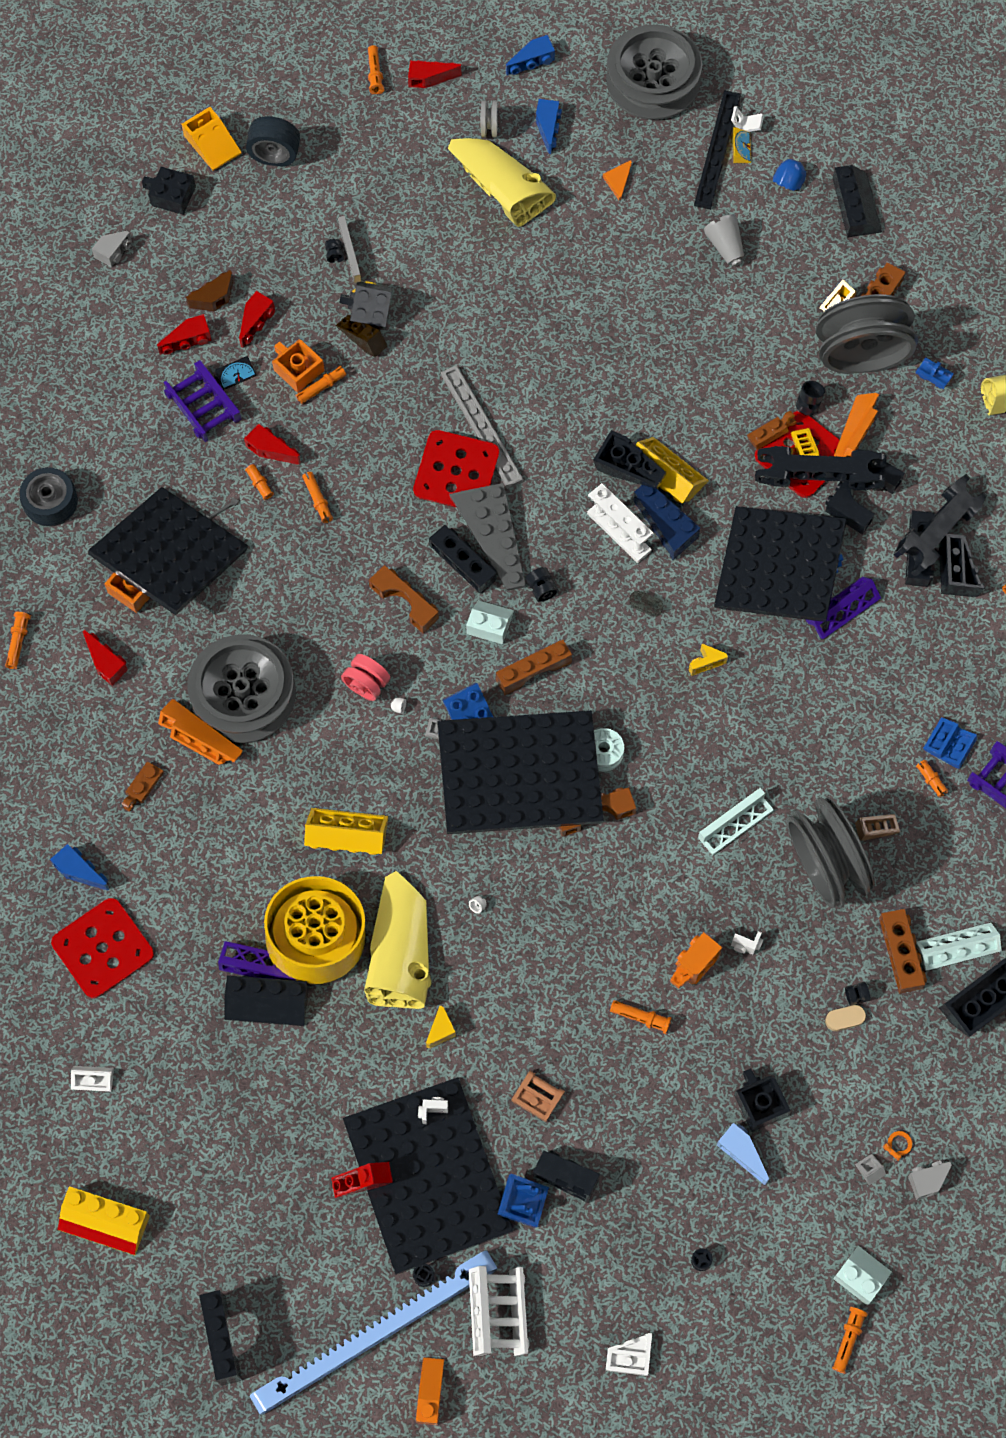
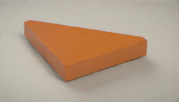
[603,160,632,201]

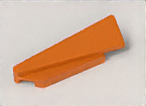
[834,393,879,457]
[158,699,242,765]

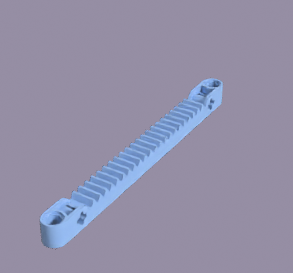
[250,1250,498,1415]

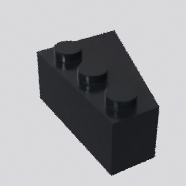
[939,534,985,597]
[533,1150,600,1203]

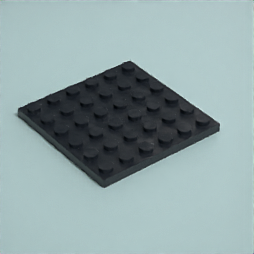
[88,487,248,615]
[714,506,846,622]

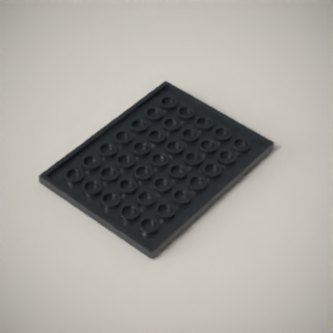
[437,710,604,834]
[343,1077,513,1275]

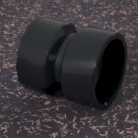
[796,381,825,415]
[526,567,559,602]

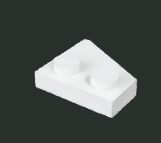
[606,1333,652,1376]

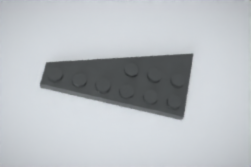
[449,483,526,591]

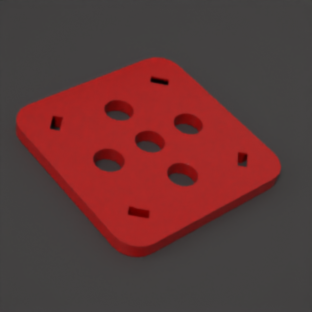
[754,411,840,498]
[413,430,499,508]
[51,898,154,999]

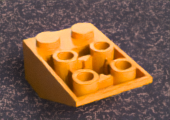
[181,107,242,171]

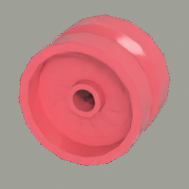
[341,654,390,701]

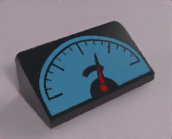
[215,356,256,390]

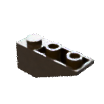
[335,315,388,357]

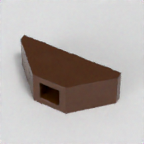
[185,270,234,311]

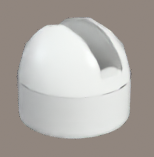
[391,698,406,714]
[469,896,486,913]

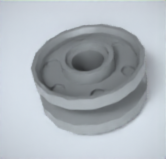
[480,100,498,138]

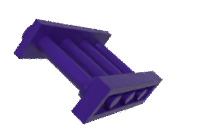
[164,360,241,442]
[967,741,1006,808]

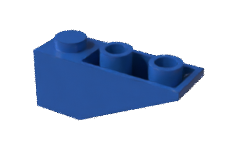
[506,35,555,76]
[536,99,562,154]
[50,844,110,891]

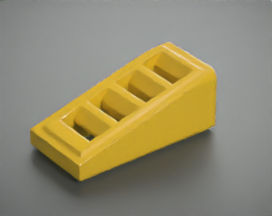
[791,428,820,456]

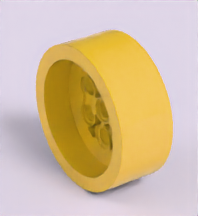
[264,876,365,984]

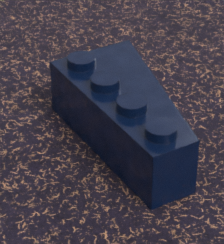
[633,485,700,560]

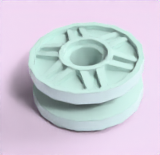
[594,728,624,772]

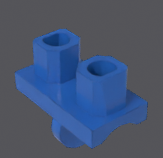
[916,357,954,389]

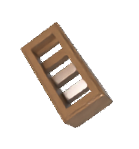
[855,814,900,841]

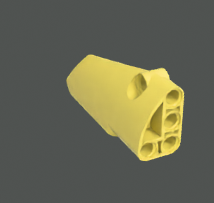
[448,138,556,227]
[981,375,1006,416]
[364,871,431,1009]

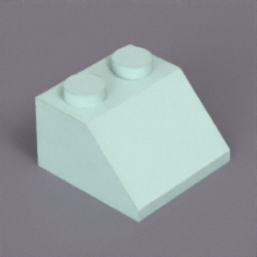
[466,600,514,644]
[833,1246,892,1305]

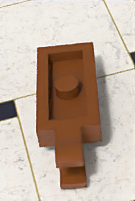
[747,411,797,450]
[122,761,164,812]

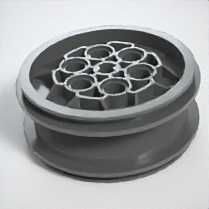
[815,294,918,374]
[786,797,875,908]

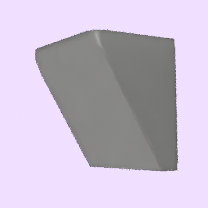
[855,1154,886,1185]

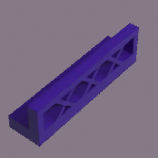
[806,577,881,639]
[218,941,296,981]

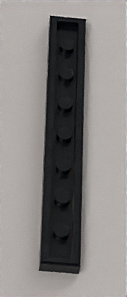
[694,90,741,210]

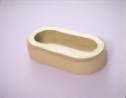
[825,1005,866,1031]

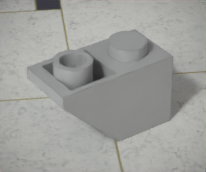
[92,231,132,267]
[908,1160,952,1200]

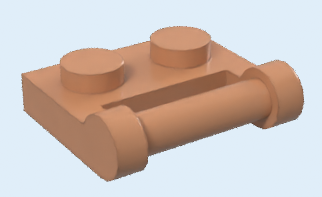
[511,1070,565,1122]

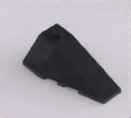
[593,430,666,489]

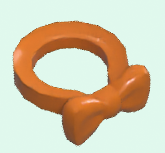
[883,1131,912,1161]

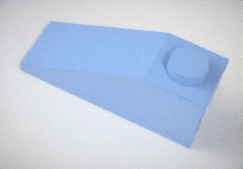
[717,1123,769,1185]

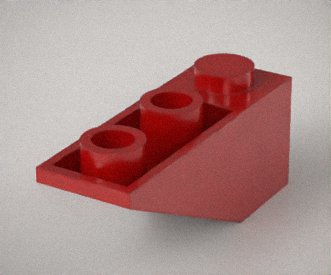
[408,60,462,88]
[239,291,275,348]
[157,314,212,355]
[244,424,301,465]
[82,630,128,686]
[331,1162,393,1198]

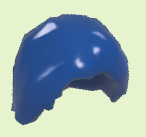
[773,159,806,191]

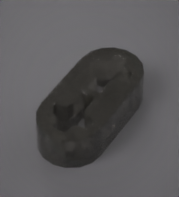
[629,591,664,617]

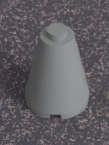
[704,214,744,267]

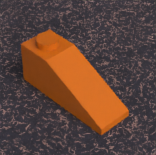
[416,1357,444,1425]

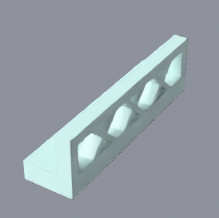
[698,788,774,855]
[916,923,1001,971]

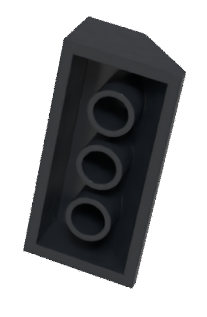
[833,165,882,238]
[939,958,1006,1037]
[224,975,309,1026]

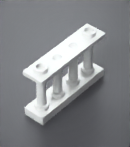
[587,483,653,563]
[469,1266,529,1356]

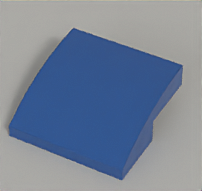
[923,717,977,769]

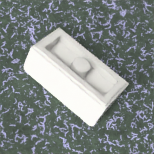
[71,1066,114,1091]

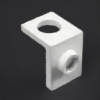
[731,106,764,132]

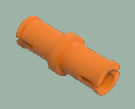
[245,464,274,500]
[916,760,949,798]

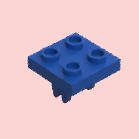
[442,683,493,720]
[498,1174,549,1228]

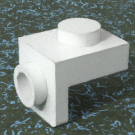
[731,931,763,955]
[418,1097,448,1124]

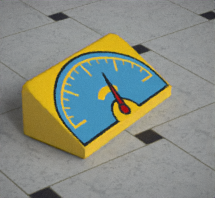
[733,127,751,163]

